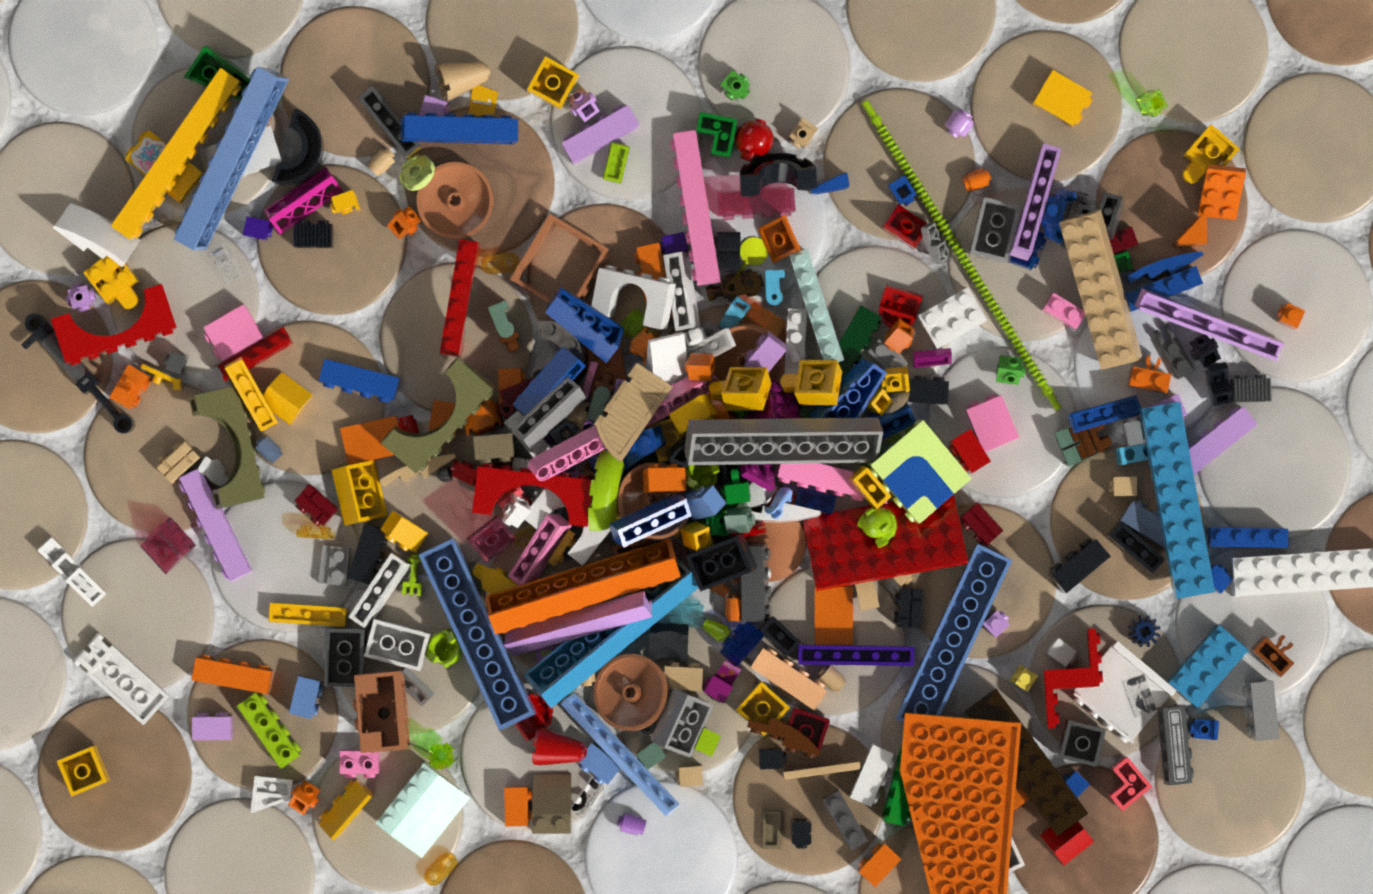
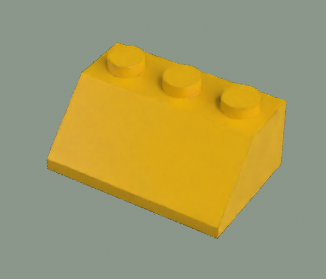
[331,460,388,526]
[318,779,375,841]

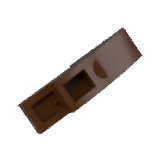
[747,717,821,758]

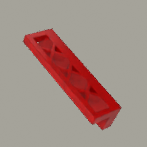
[217,327,294,382]

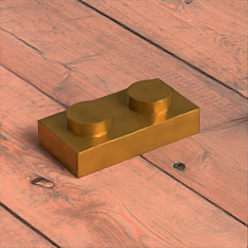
[548,530,576,566]

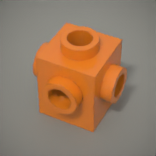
[387,206,422,240]
[288,780,321,815]

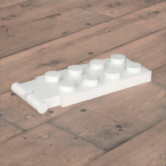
[73,632,170,725]

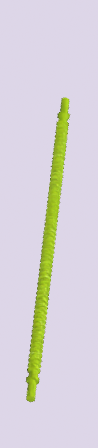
[862,100,1062,411]

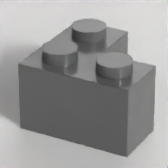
[1076,192,1124,240]

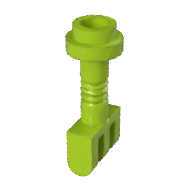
[402,553,422,596]

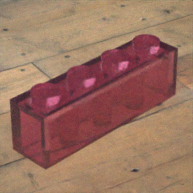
[717,188,796,220]

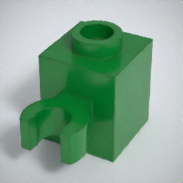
[722,467,751,505]

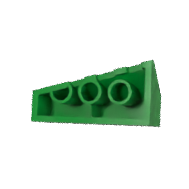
[183,46,251,100]
[882,744,911,826]

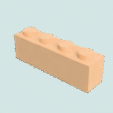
[750,647,827,710]

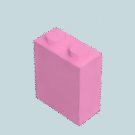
[203,304,264,361]
[965,393,1019,452]

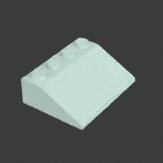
[376,762,470,858]

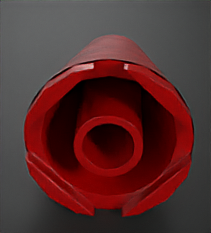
[532,727,587,766]

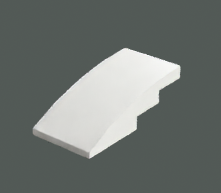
[199,126,282,177]
[53,203,141,267]
[645,332,688,385]

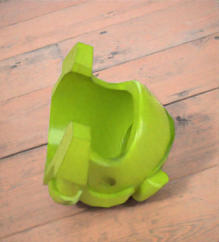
[684,465,720,489]
[857,507,897,548]
[425,629,462,668]

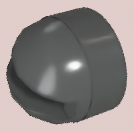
[437,466,453,482]

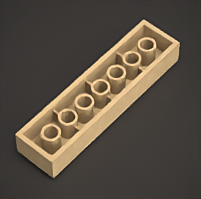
[1059,209,1142,370]

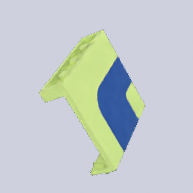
[867,419,972,524]

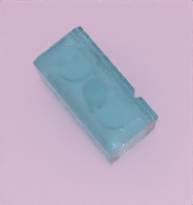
[664,600,704,628]

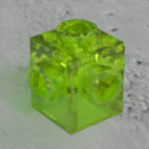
[427,742,455,770]

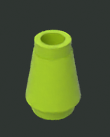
[702,619,732,643]

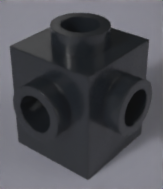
[1189,334,1221,368]

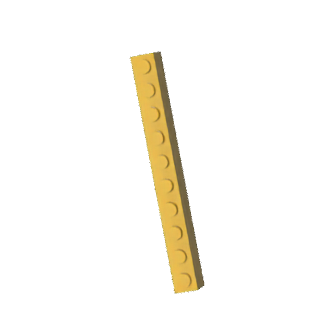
[111,68,242,240]

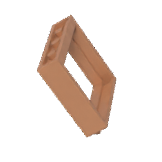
[510,214,610,303]

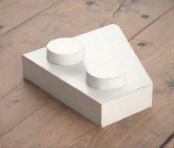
[250,775,293,813]

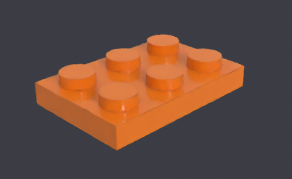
[1197,164,1246,220]

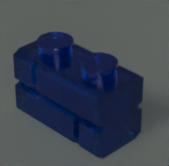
[794,486,837,514]
[719,622,764,667]

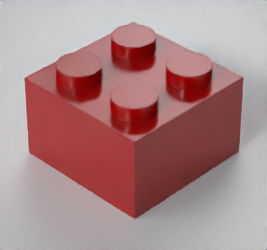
[948,429,991,474]

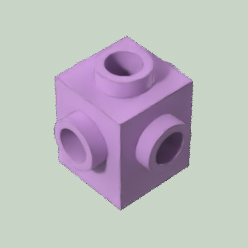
[567,87,600,122]
[66,283,96,312]

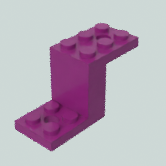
[740,379,800,492]

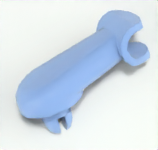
[764,487,793,519]

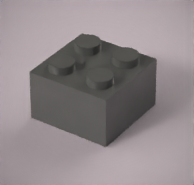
[1057,719,1106,767]

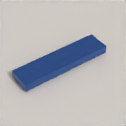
[1067,395,1141,433]

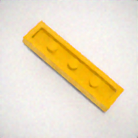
[224,357,278,432]
[269,603,347,627]

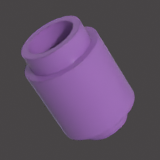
[617,812,646,835]

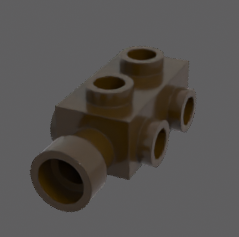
[705,269,764,302]

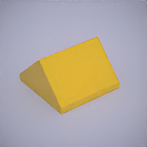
[263,372,313,425]

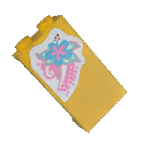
[125,130,204,204]

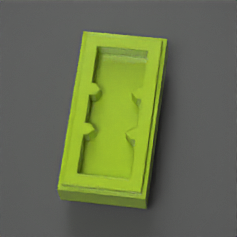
[603,142,630,184]

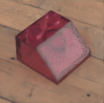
[466,515,516,562]
[140,517,196,574]

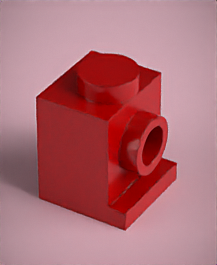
[450,460,477,486]

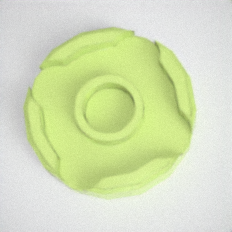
[399,155,435,191]

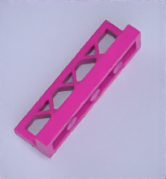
[263,167,343,235]

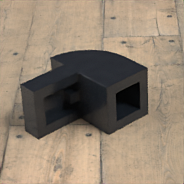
[1205,362,1232,406]

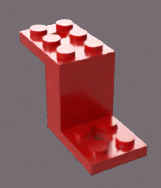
[1043,628,1103,729]

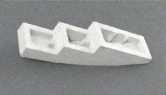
[752,503,821,523]
[37,536,106,607]

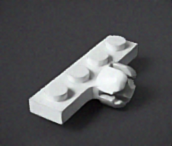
[684,327,736,361]

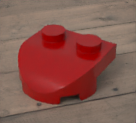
[879,284,923,328]
[515,694,553,742]

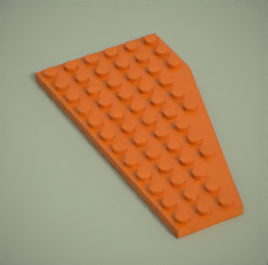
[900,712,1021,894]

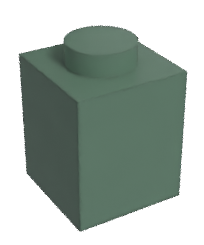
[724,507,755,534]
[636,742,666,770]

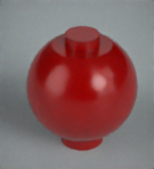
[735,118,774,162]

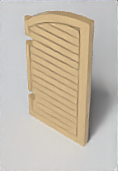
[594,363,672,462]

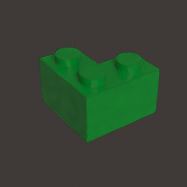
[696,112,738,159]

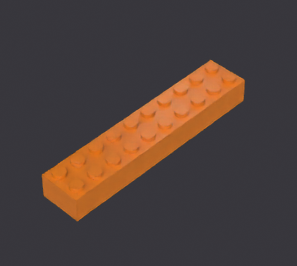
[485,539,681,635]

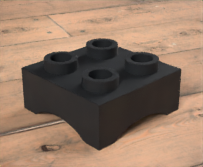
[649,623,689,663]

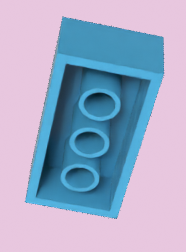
[1166,624,1249,708]

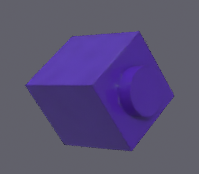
[243,217,273,241]
[659,232,688,255]

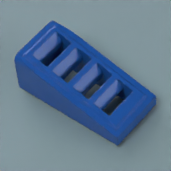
[811,172,849,195]

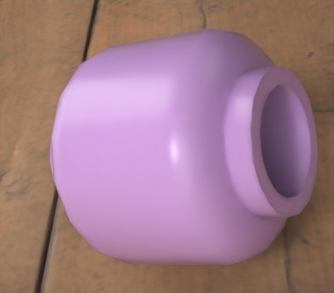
[945,109,974,138]

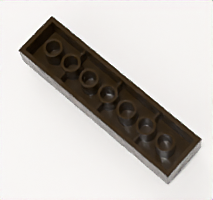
[965,688,1088,836]

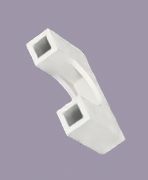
[591,265,676,329]
[525,489,611,566]

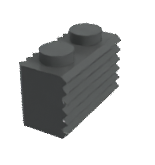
[1230,374,1272,403]

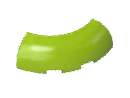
[588,450,625,531]

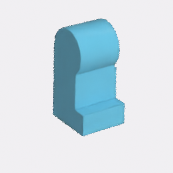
[765,270,785,306]
[718,296,751,329]
[1115,444,1148,465]

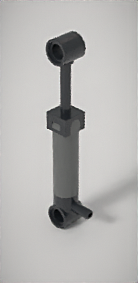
[21,313,135,434]

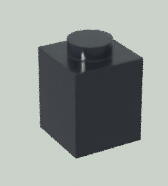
[759,748,787,770]

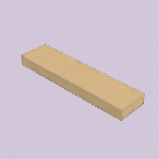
[783,760,860,780]

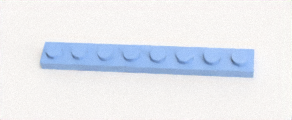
[561,693,680,816]

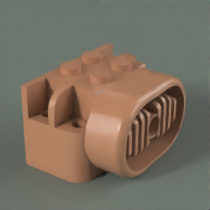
[353,671,410,753]

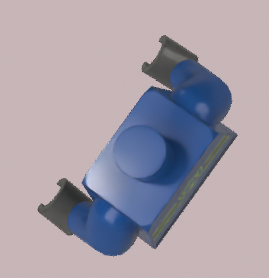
[1041,189,1089,249]

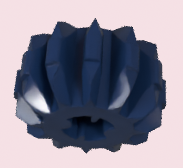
[1128,615,1160,647]

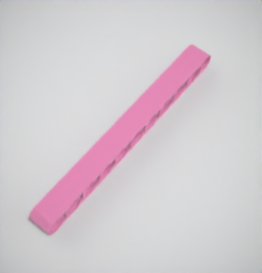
[528,375,719,481]

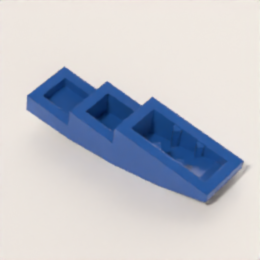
[1125,251,1204,284]

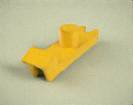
[140,364,183,390]

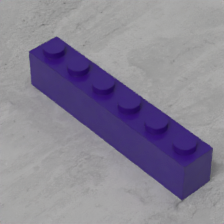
[798,644,914,666]

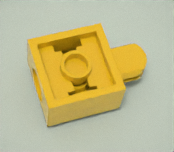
[1182,124,1240,184]
[83,255,140,310]
[780,360,842,405]
[709,367,771,411]

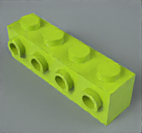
[237,692,302,769]

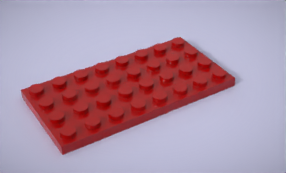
[802,495,968,591]

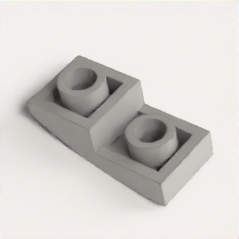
[921,222,949,264]

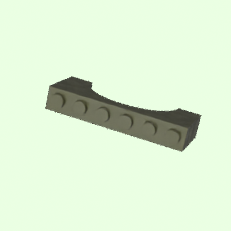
[381,355,494,473]
[189,386,265,510]

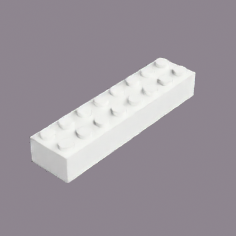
[1229,548,1373,597]

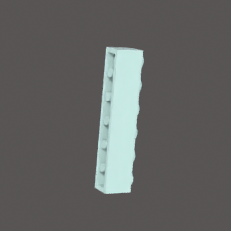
[789,249,844,362]

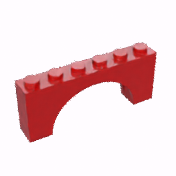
[439,239,481,358]
[51,284,177,366]
[472,463,592,527]

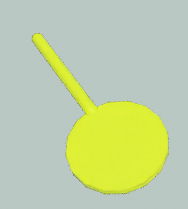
[728,237,768,290]

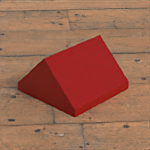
[882,204,928,250]
[1040,821,1094,865]

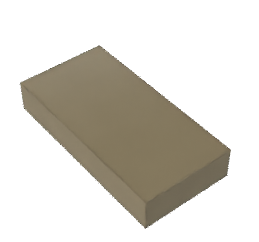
[761,810,781,849]

